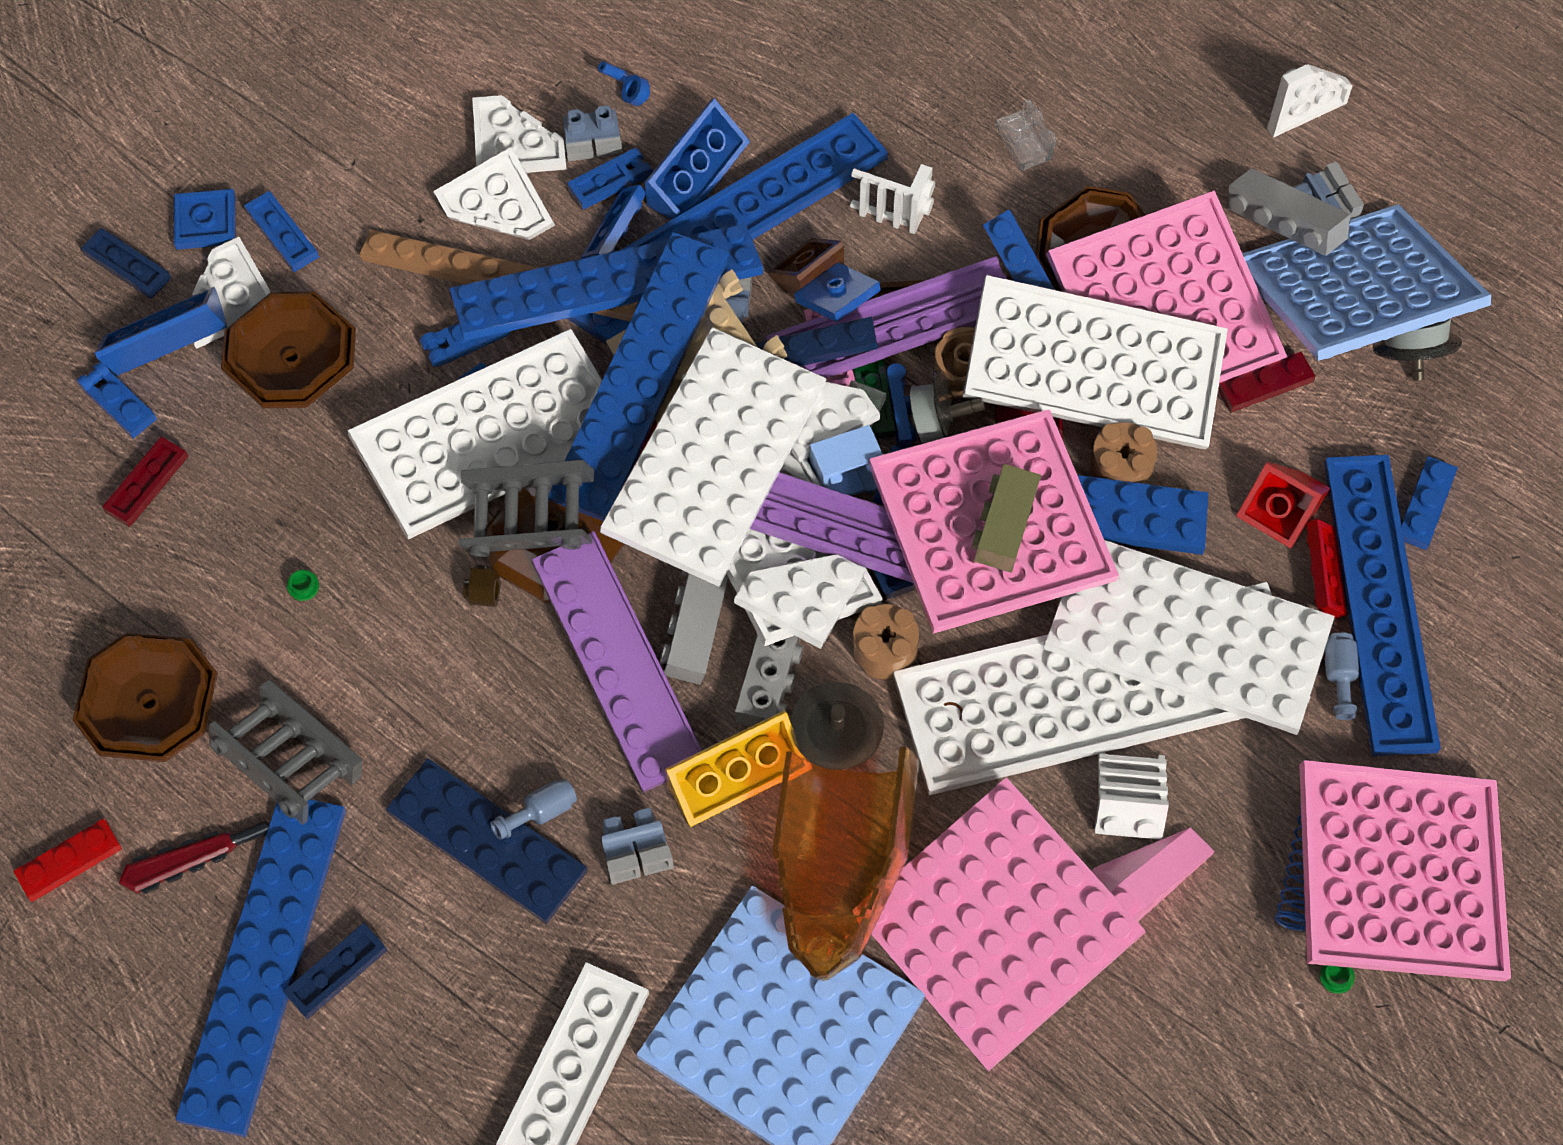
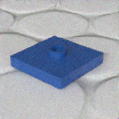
[174,189,236,250]
[794,262,881,322]

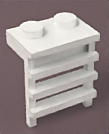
[850,164,935,234]
[1095,752,1169,840]

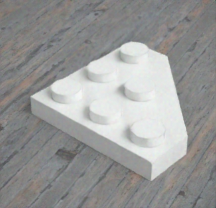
[1267,64,1352,138]
[472,95,567,173]
[434,147,555,240]
[192,237,271,349]
[791,382,880,463]
[734,554,866,649]

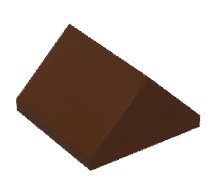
[768,238,844,300]

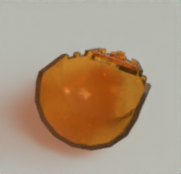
[773,746,919,981]

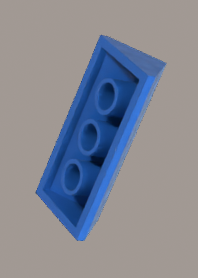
[645,98,750,219]
[94,287,228,376]

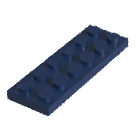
[386,758,588,925]

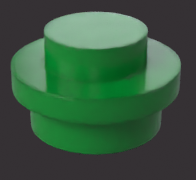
[287,570,320,601]
[1319,965,1355,994]

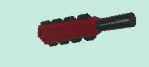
[119,821,269,894]

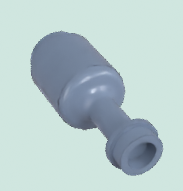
[1324,633,1359,720]
[490,779,577,840]

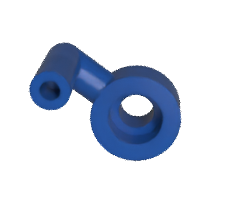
[598,61,650,106]

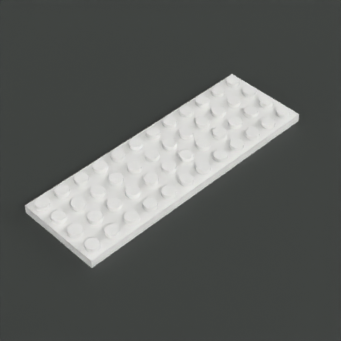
[893,582,1311,795]

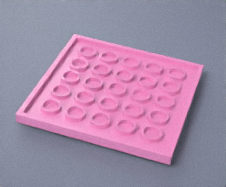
[1046,191,1287,383]
[868,409,1119,634]
[1299,760,1511,982]
[853,777,1146,1071]

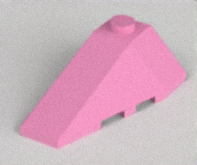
[1091,827,1215,922]

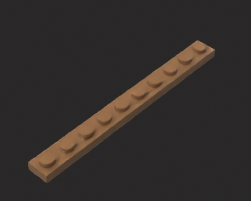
[360,230,640,322]

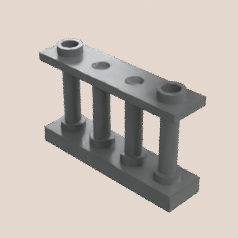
[459,460,594,557]
[209,679,363,825]

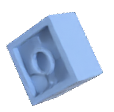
[809,425,883,496]

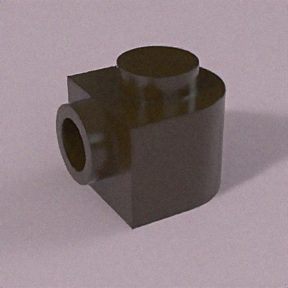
[463,565,501,607]

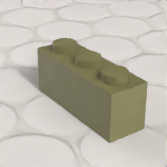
[971,464,1041,573]

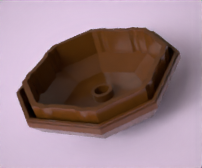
[1035,186,1146,292]
[221,291,356,409]
[487,485,624,603]
[73,632,218,762]

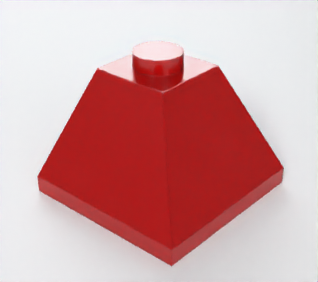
[1236,462,1330,549]

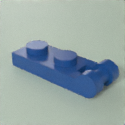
[567,148,654,210]
[419,322,511,367]
[75,361,157,439]
[887,363,917,449]

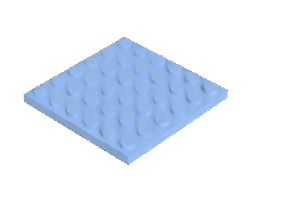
[1242,204,1491,361]
[637,886,925,1145]

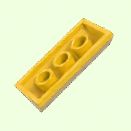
[665,710,808,827]

